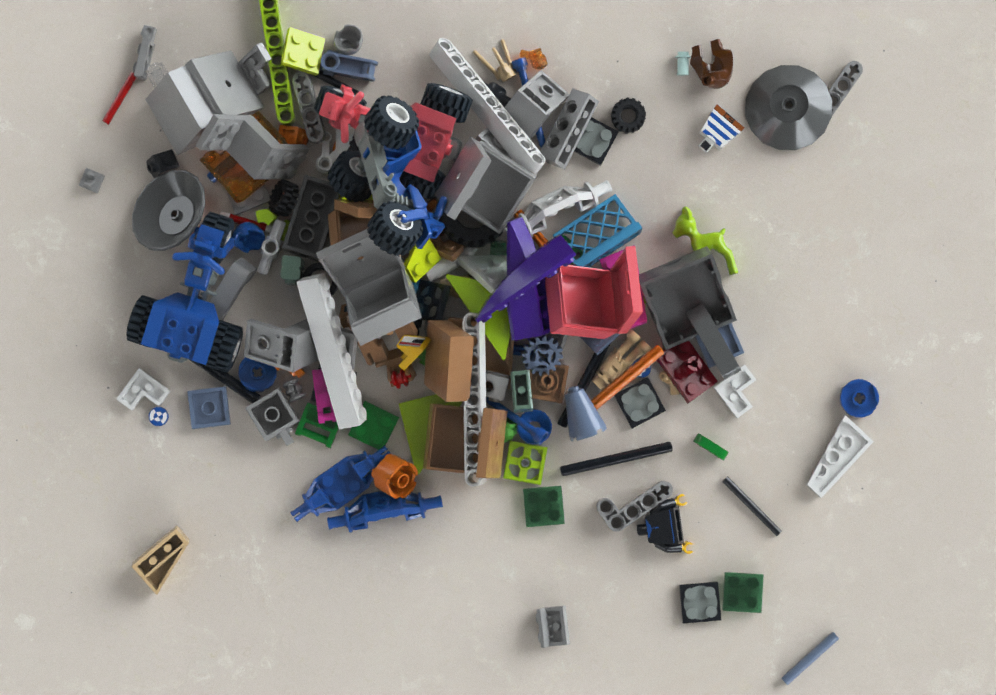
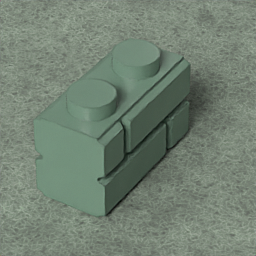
[280,255,305,286]
[510,370,533,413]

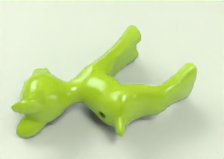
[672,206,738,275]

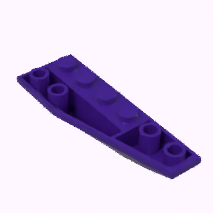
[507,217,550,340]
[475,234,576,323]

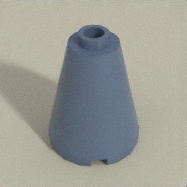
[565,385,607,441]

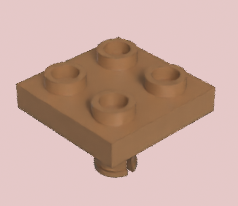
[530,365,569,404]

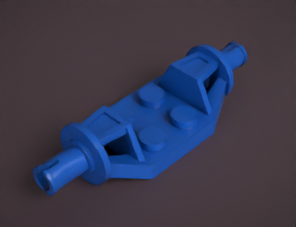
[290,445,391,522]
[327,491,443,533]

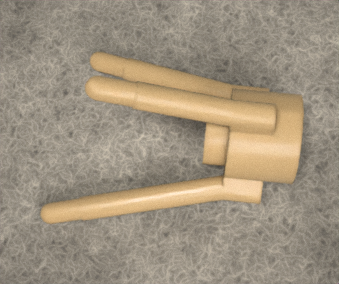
[473,39,516,83]

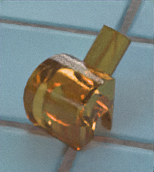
[520,48,548,70]

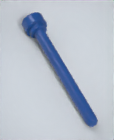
[512,58,546,148]
[486,397,549,445]

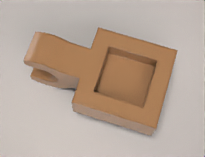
[430,237,464,262]

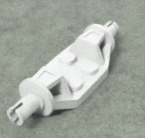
[505,180,612,237]

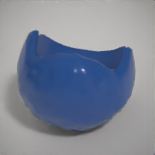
[231,222,265,253]

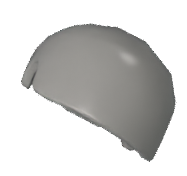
[333,24,363,55]

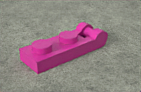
[312,369,337,424]

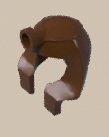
[690,39,733,89]

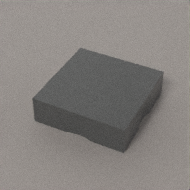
[639,246,737,350]

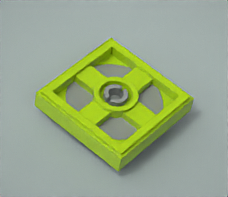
[503,441,548,485]

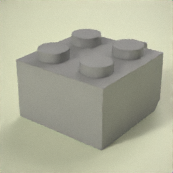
[246,388,300,446]

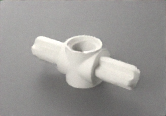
[257,219,286,275]

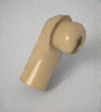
[659,370,680,395]

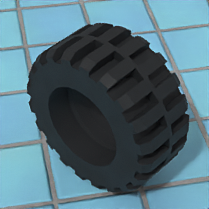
[437,201,507,248]

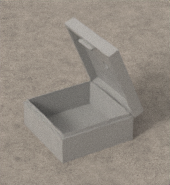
[145,51,265,155]
[435,137,537,234]
[316,229,422,346]

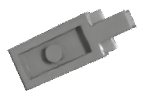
[133,25,157,81]

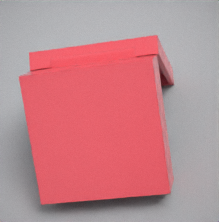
[545,246,643,339]

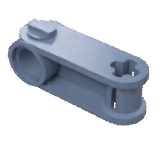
[320,50,378,82]

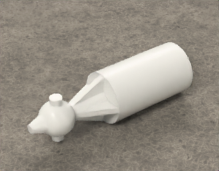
[426,247,478,282]

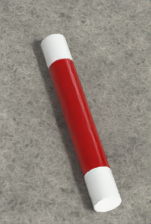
[220,211,273,233]

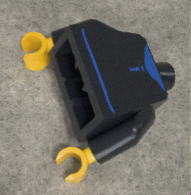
[637,494,693,554]

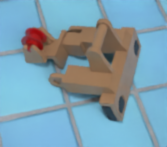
[339,304,418,389]

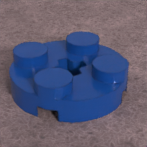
[239,357,277,392]
[840,379,879,418]

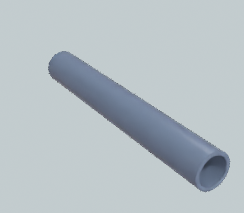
[782,632,839,685]

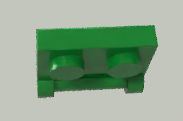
[295,402,339,449]

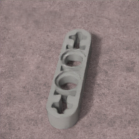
[829,61,863,116]
[292,71,326,144]

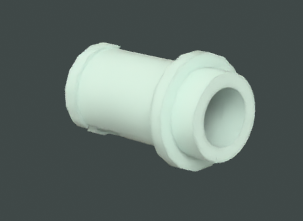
[676,52,691,76]

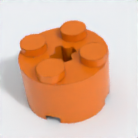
[371,454,418,499]

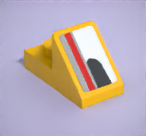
[396,335,431,370]

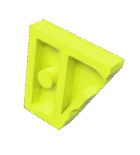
[404,238,442,283]

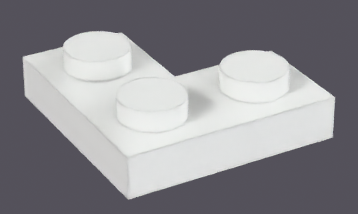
[714,365,756,418]
[117,368,171,411]

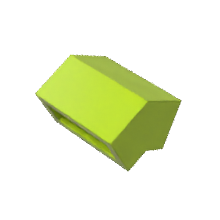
[255,208,279,226]

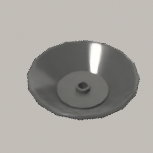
[745,65,832,150]
[132,170,206,251]

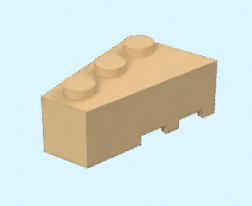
[131,525,189,595]

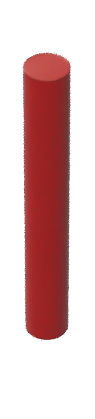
[102,72,137,125]

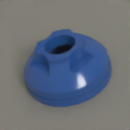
[517,409,552,444]

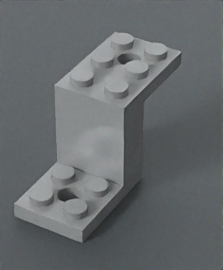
[476,70,569,159]
[196,114,310,179]
[244,319,358,372]

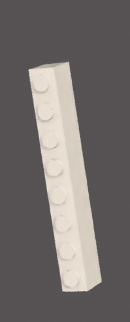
[296,273,367,429]

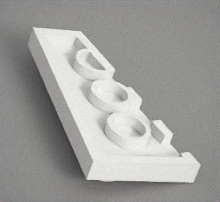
[806,415,874,498]

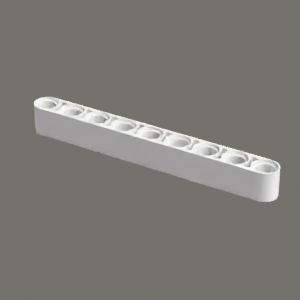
[430,38,545,175]
[463,313,487,487]

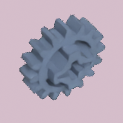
[521,335,563,376]

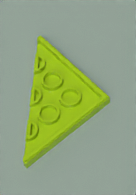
[446,274,511,360]
[399,394,463,475]

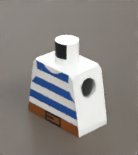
[698,105,745,153]

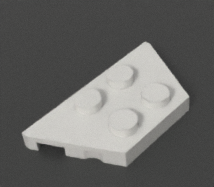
[458,255,507,293]

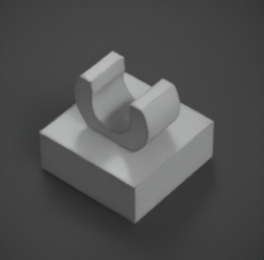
[79,168,105,193]

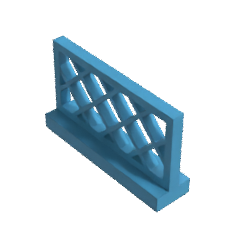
[553,194,642,268]

